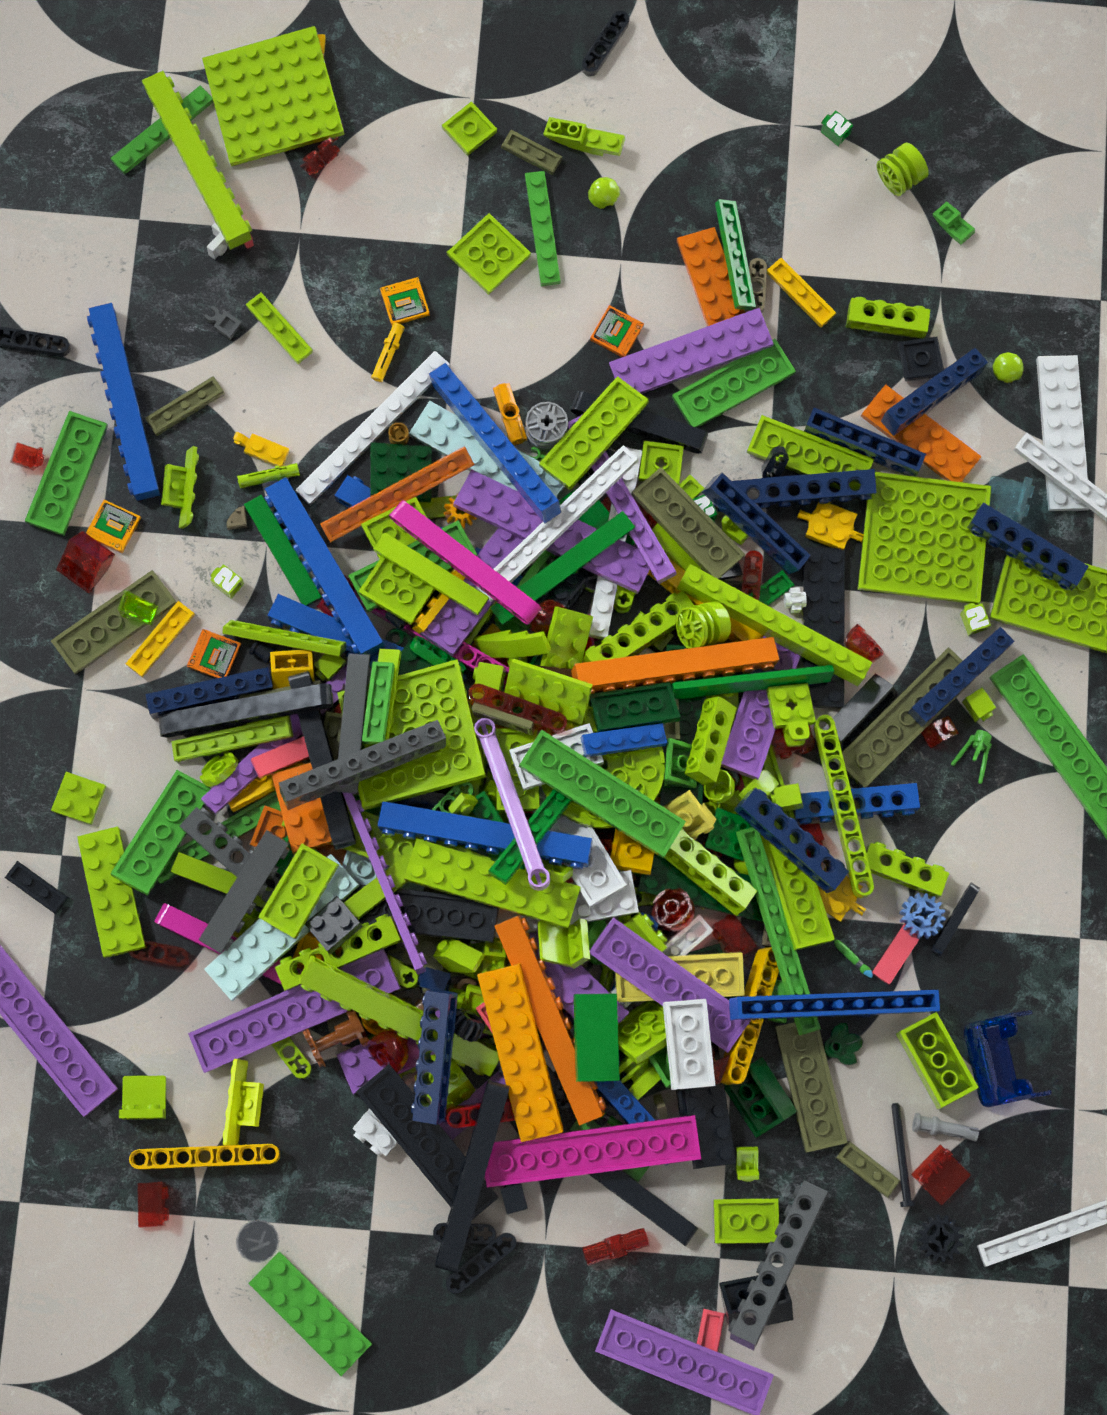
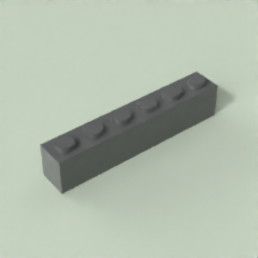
[199,830,290,953]

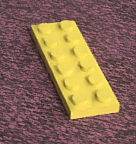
[615,952,744,1002]

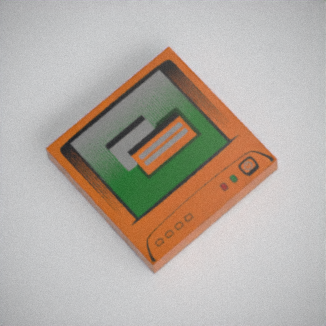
[590,305,644,357]
[187,629,241,678]

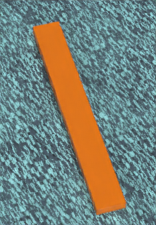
[320,446,475,543]

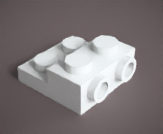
[353,1109,397,1157]

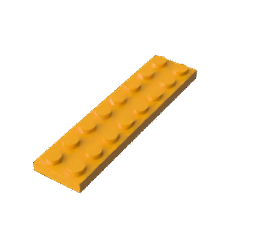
[477,963,564,1142]

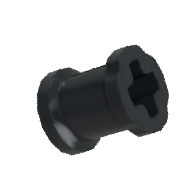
[249,640,277,665]

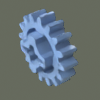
[899,893,946,939]

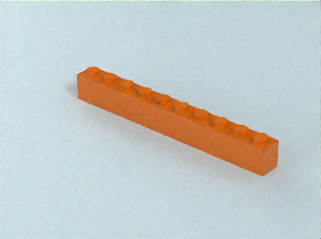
[571,637,779,694]
[495,915,606,1126]

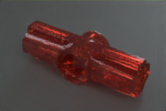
[582,1228,650,1265]

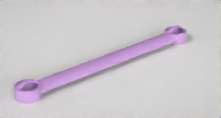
[474,718,550,891]

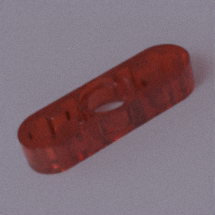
[741,550,763,601]
[128,940,190,968]

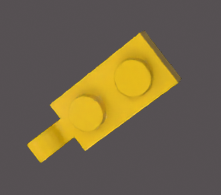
[233,432,290,467]

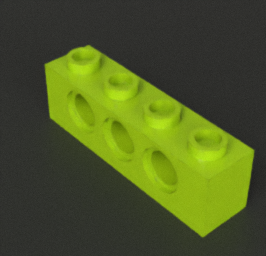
[846,297,930,339]
[685,696,737,785]
[859,842,949,899]

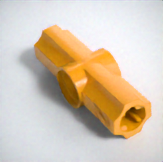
[493,383,527,445]

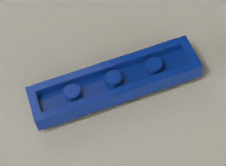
[580,723,667,757]

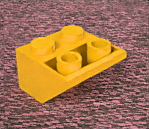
[270,650,315,689]

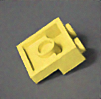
[663,790,716,840]

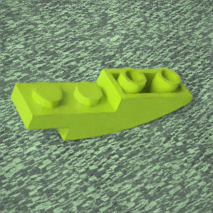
[543,117,625,156]

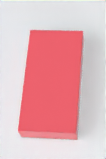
[697,1309,725,1352]

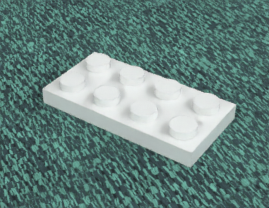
[509,723,604,791]
[663,999,715,1090]

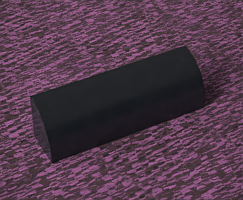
[822,673,897,752]

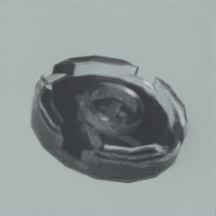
[236,1219,280,1263]

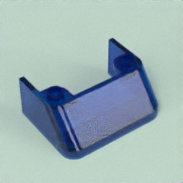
[964,1010,1052,1107]

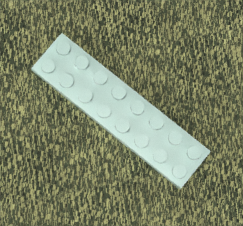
[409,401,565,498]
[204,854,360,1001]

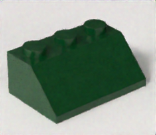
[724,1057,797,1138]

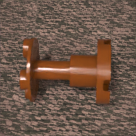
[303,1009,371,1067]

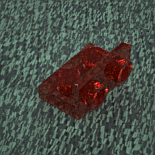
[712,915,757,956]
[138,1182,169,1227]

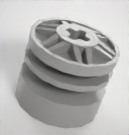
[525,402,568,453]

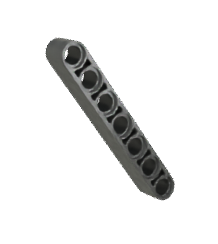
[336,653,370,793]

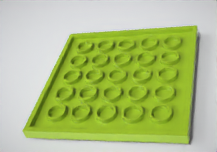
[202,26,345,167]
[858,472,991,605]
[337,659,486,810]

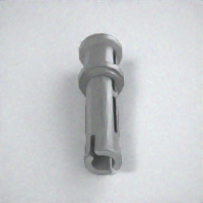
[912,1113,979,1142]

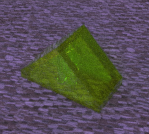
[118,590,158,625]

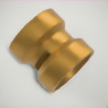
[388,423,409,445]

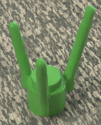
[951,730,992,784]

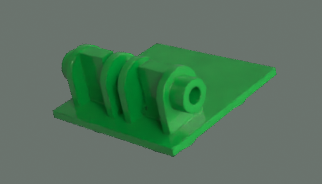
[705,807,752,861]

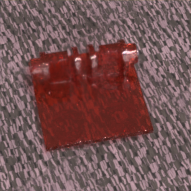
[300,137,340,176]
[911,1144,971,1206]

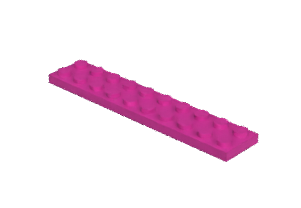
[485,1115,701,1187]

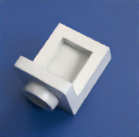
[207,223,228,260]

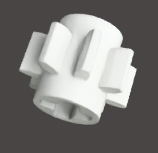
[784,587,807,613]

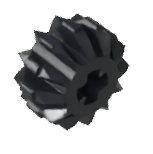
[454,1008,485,1042]

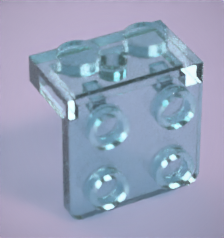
[988,476,1035,523]

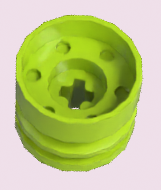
[876,142,929,196]
[676,601,731,648]
[619,1056,661,1100]

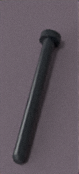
[891,1103,915,1207]

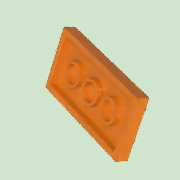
[272,763,332,855]

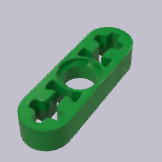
[409,636,466,674]

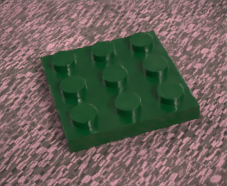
[370,442,432,503]

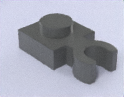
[204,306,242,340]

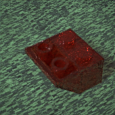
[56,531,115,593]

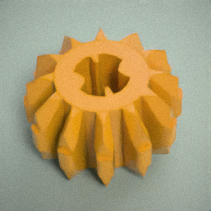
[444,494,477,529]

